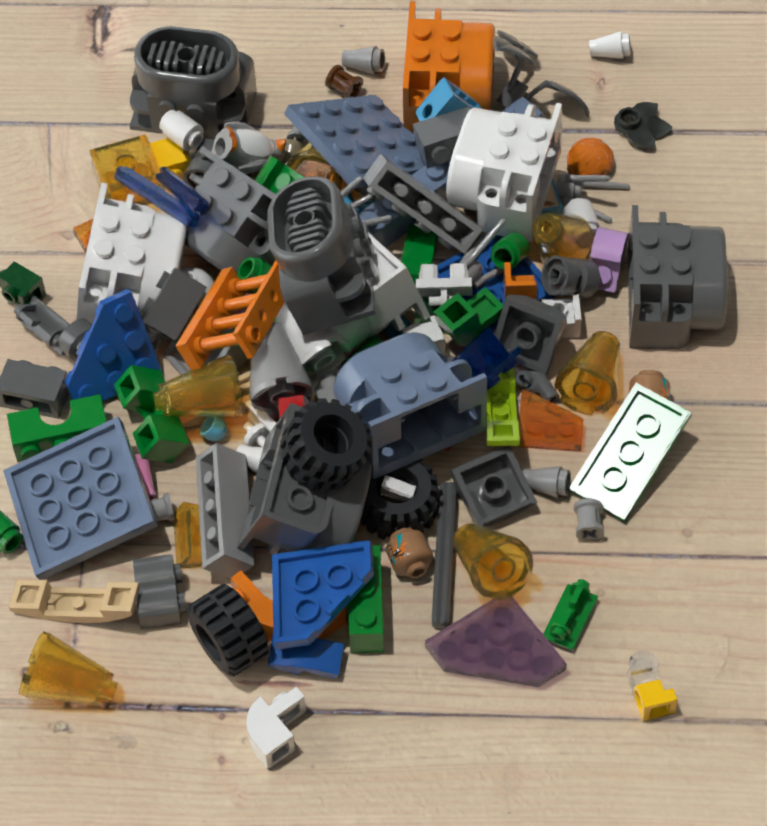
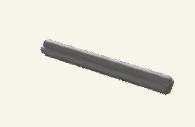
[432,482,457,629]

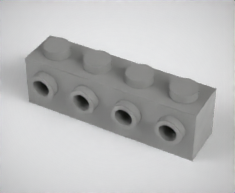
[363,154,483,254]
[196,443,254,579]

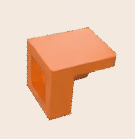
[503,262,537,301]

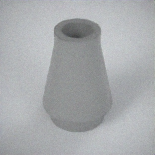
[342,46,386,74]
[523,466,571,498]

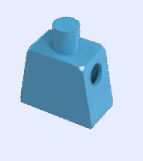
[414,77,482,138]

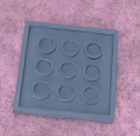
[285,95,425,188]
[3,417,158,580]

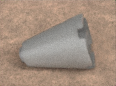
[249,321,313,412]

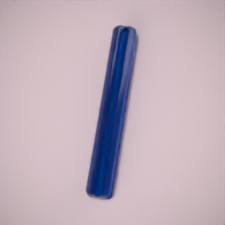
[114,166,200,227]
[156,167,209,216]

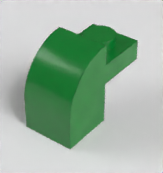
[255,155,305,194]
[433,287,503,346]

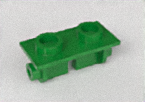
[541,579,598,651]

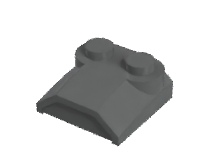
[490,294,567,375]
[450,446,537,529]

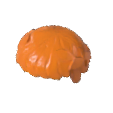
[567,138,614,175]

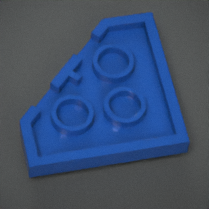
[64,288,162,401]
[272,540,374,650]

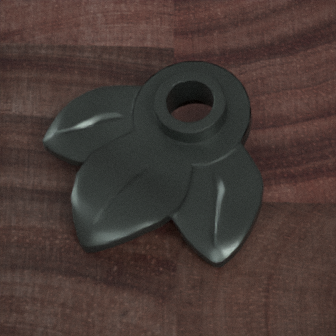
[614,102,672,149]

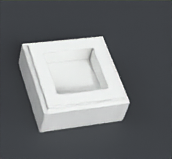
[380,475,416,502]

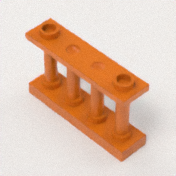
[176,260,285,370]

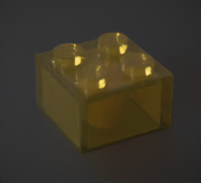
[89,134,166,205]

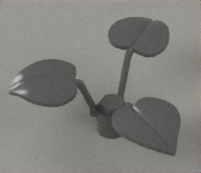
[493,30,590,117]

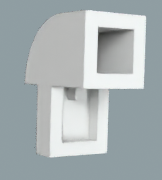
[246,687,306,770]

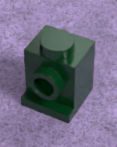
[0,261,46,305]

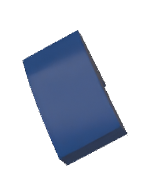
[267,635,344,679]

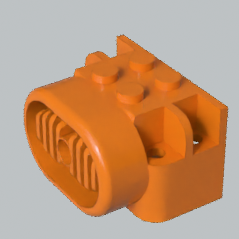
[403,1,495,134]

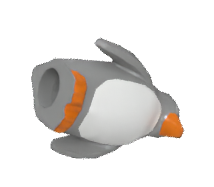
[211,121,287,174]

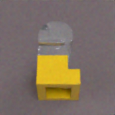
[627,650,678,722]

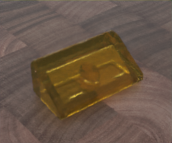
[174,501,202,568]

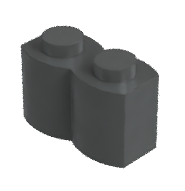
[133,554,186,628]

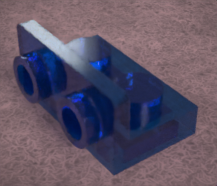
[451,328,522,390]

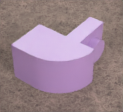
[590,227,629,293]

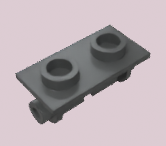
[14,296,69,355]

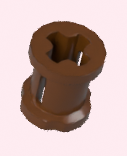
[325,65,363,98]

